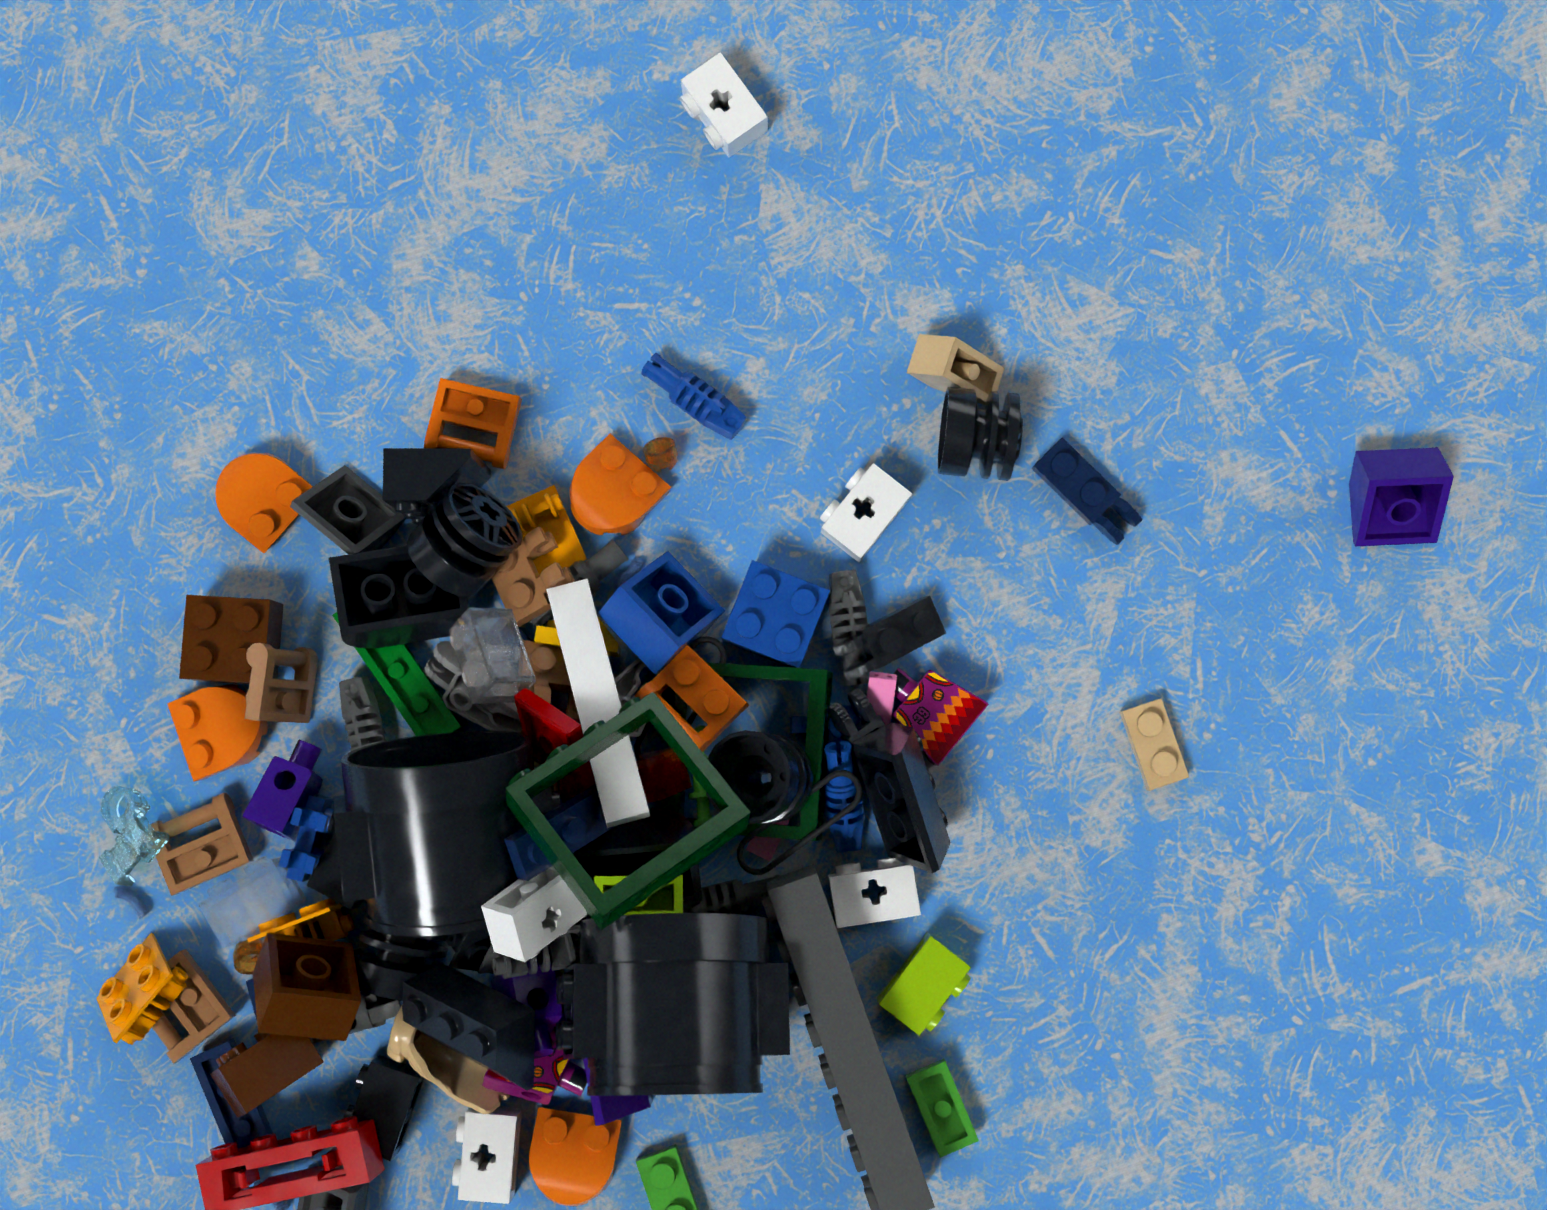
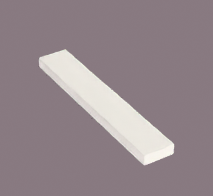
[546,579,650,828]

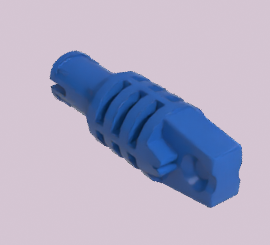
[641,353,746,440]
[823,741,865,853]

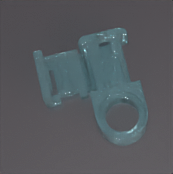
[99,786,169,887]

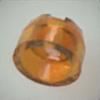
[643,437,678,473]
[233,937,264,975]

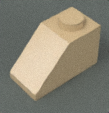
[906,334,1005,405]

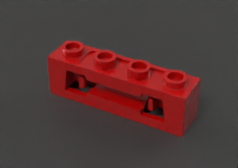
[195,1116,385,1210]

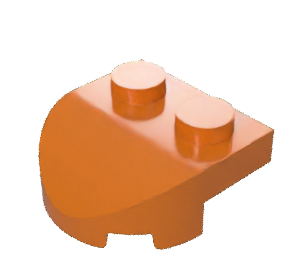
[569,433,671,536]
[215,453,313,553]
[167,684,268,782]
[529,1107,622,1206]

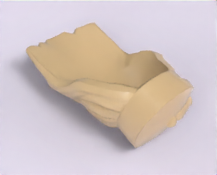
[387,1004,510,1114]

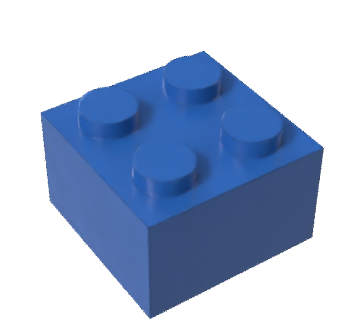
[597,551,725,675]
[721,560,830,668]

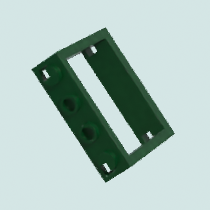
[661,662,833,841]
[506,692,751,931]

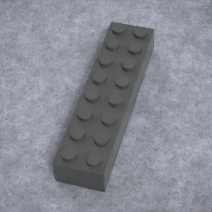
[761,864,935,1210]

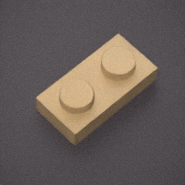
[1119,698,1189,791]

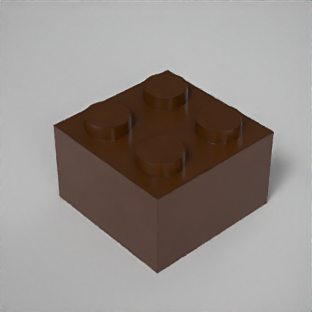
[179,595,284,684]
[253,933,361,1041]
[211,1033,324,1118]

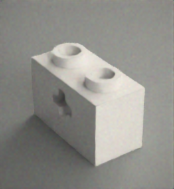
[680,52,768,158]
[820,463,912,563]
[828,857,921,928]
[481,866,587,962]
[452,1106,523,1204]

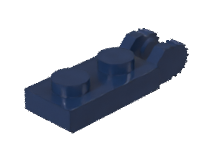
[1032,437,1142,545]

